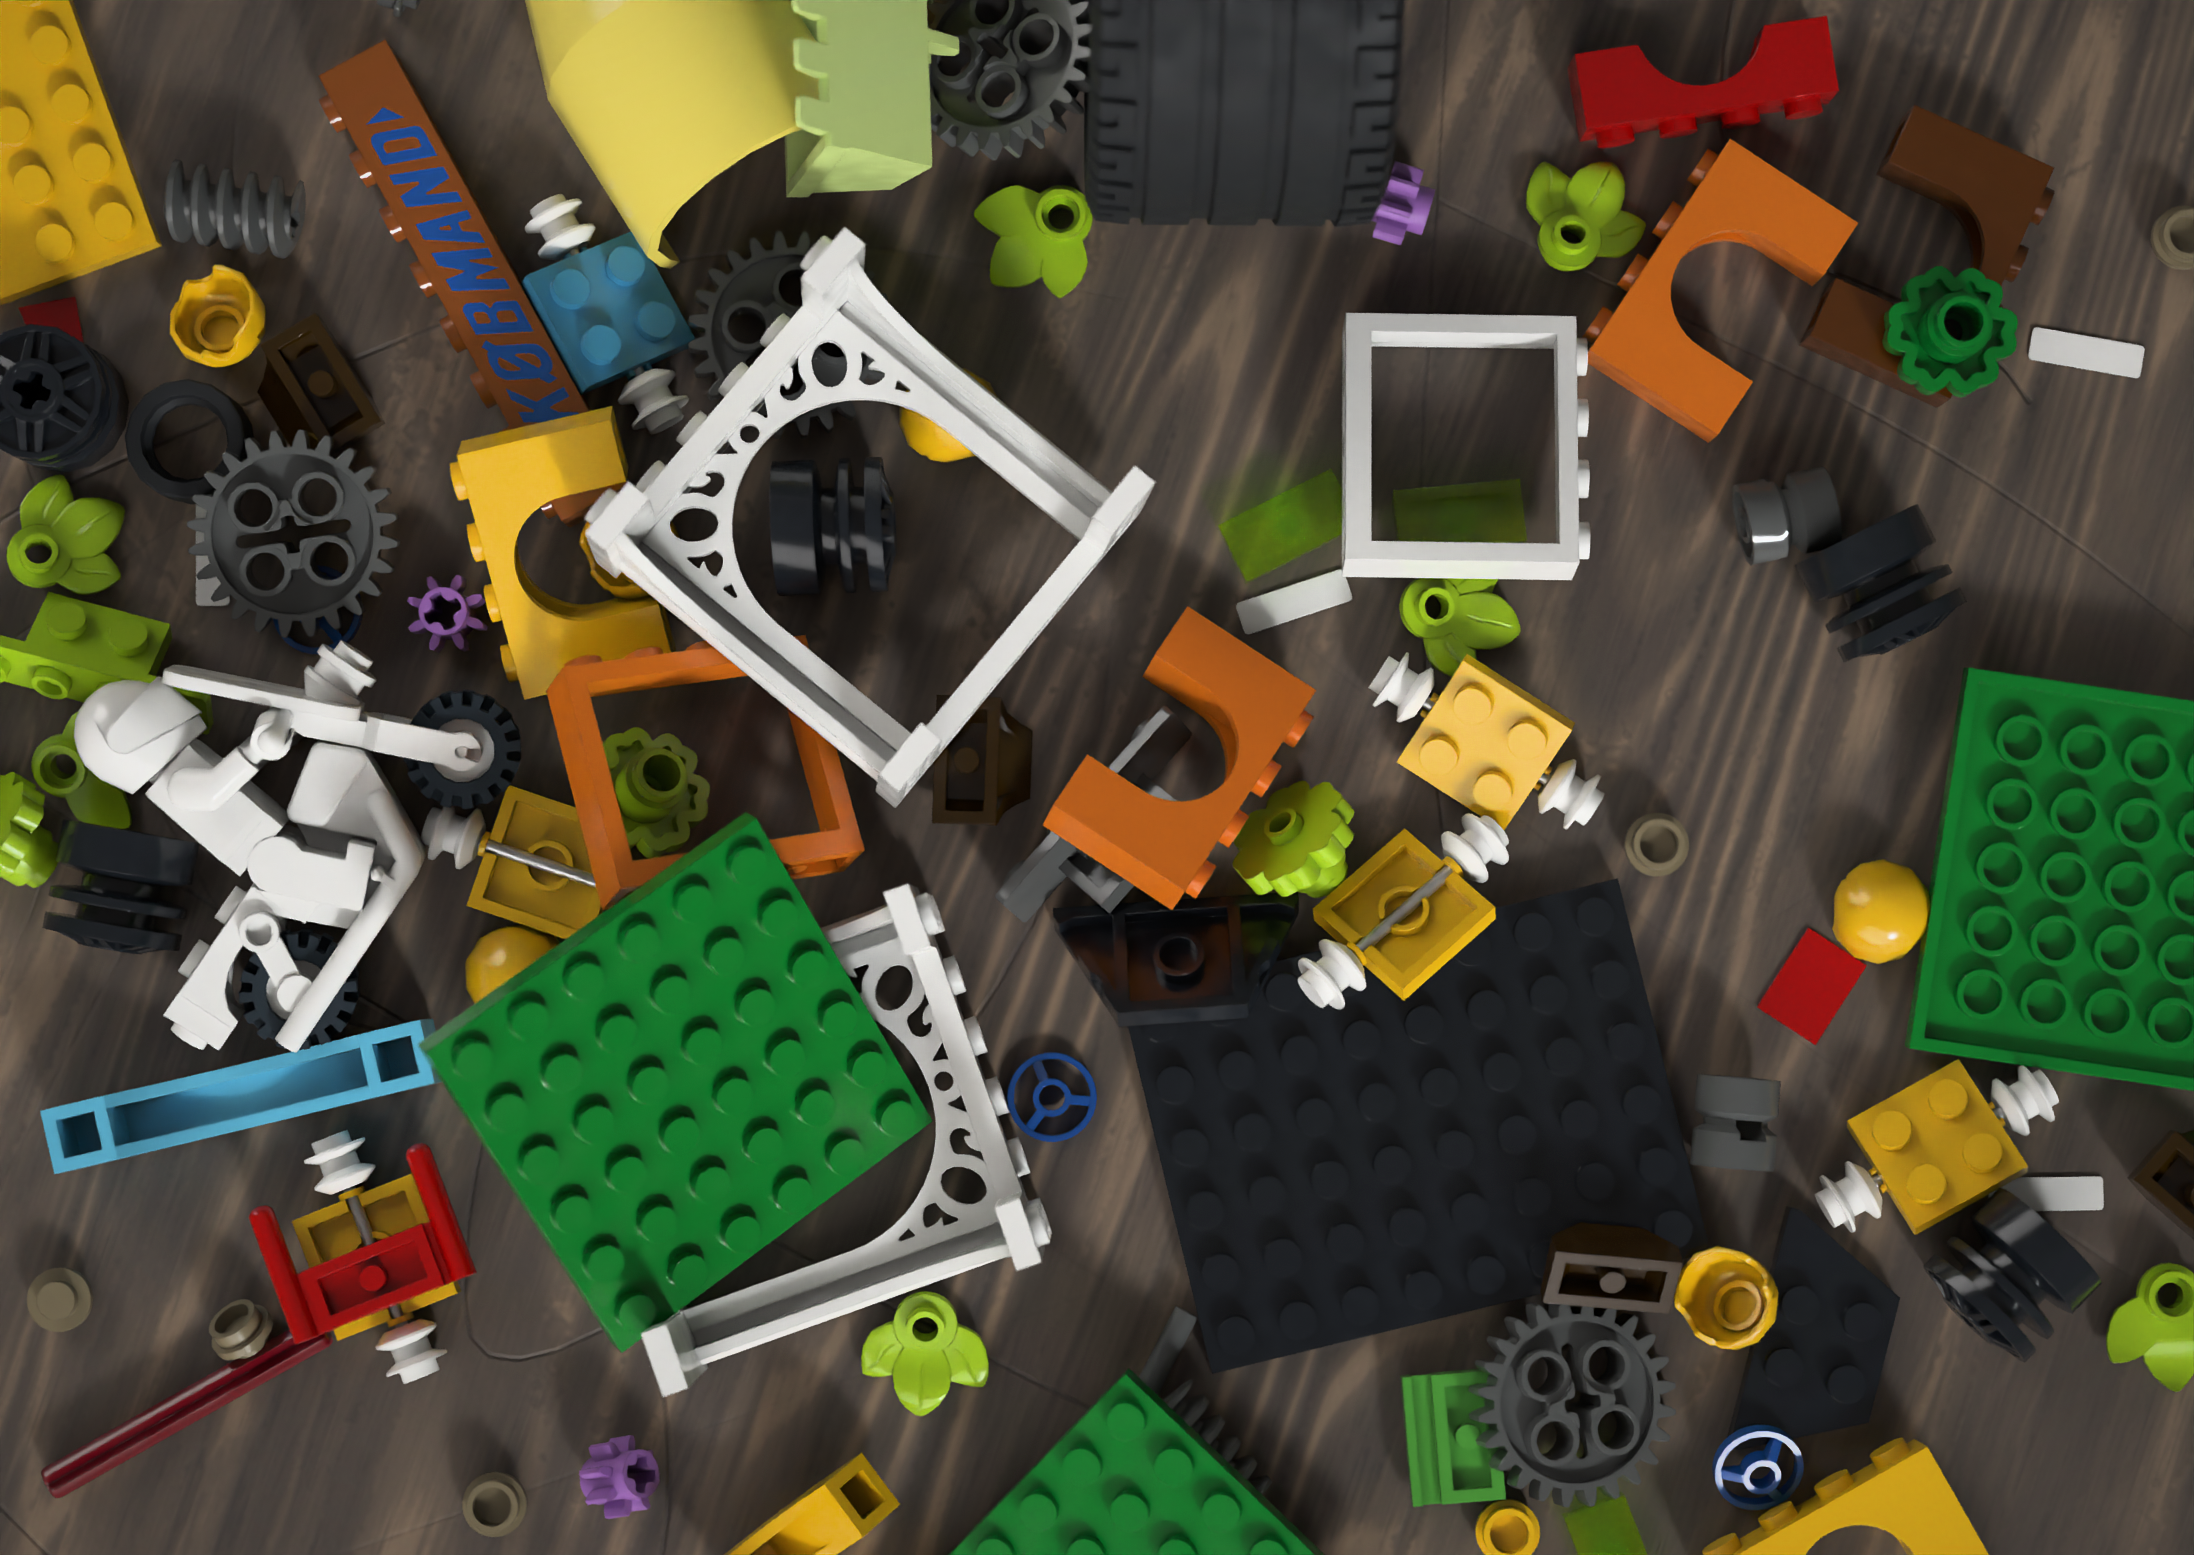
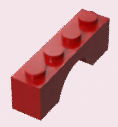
[1567,16,1839,148]

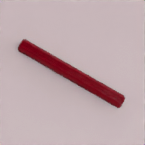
[41,1329,333,1498]

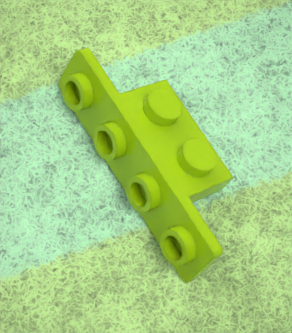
[0,592,213,734]

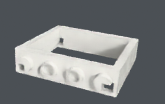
[1342,313,1590,580]

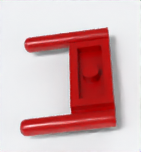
[249,1143,477,1345]

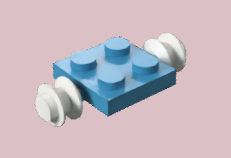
[521,194,695,434]

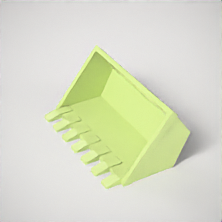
[785,0,959,197]

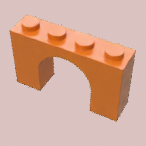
[1582,139,1858,443]
[1042,606,1316,910]

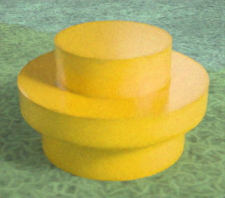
[1475,1499,1540,1555]

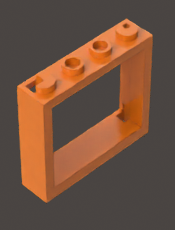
[546,635,865,910]

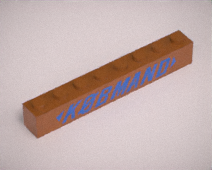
[318,39,633,528]

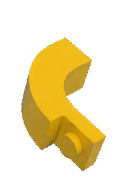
[724,1453,900,1555]

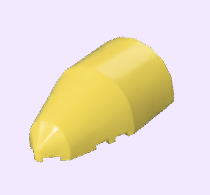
[525,0,819,269]

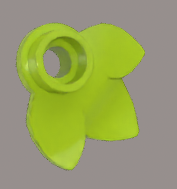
[1526,162,1646,272]
[974,185,1093,298]
[6,474,125,595]
[1399,578,1521,677]
[31,711,132,829]
[2106,1263,2194,1392]
[861,1291,989,1416]

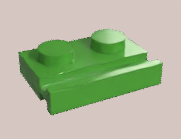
[1400,1369,1506,1507]

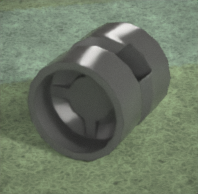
[1732,466,1842,566]
[1690,1074,1781,1171]

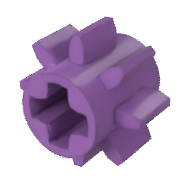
[1372,161,1436,245]
[407,575,488,653]
[579,1435,660,1519]

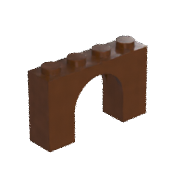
[1799,105,2055,408]

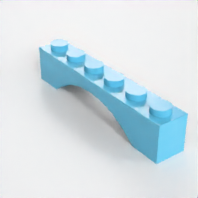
[40,1019,441,1174]

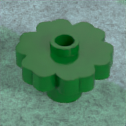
[1882,266,2018,398]

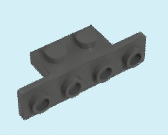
[995,706,1192,922]

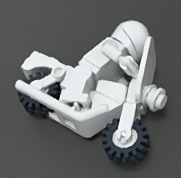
[74,640,522,1053]

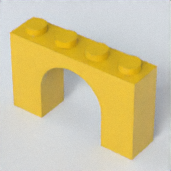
[450,406,676,700]
[1702,1438,1989,1555]

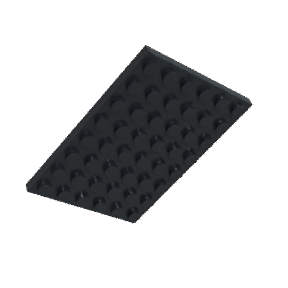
[1128,878,1710,1374]

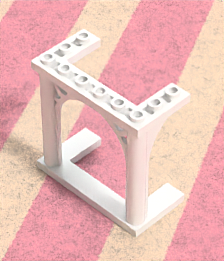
[585,227,1156,808]
[641,884,1052,1397]

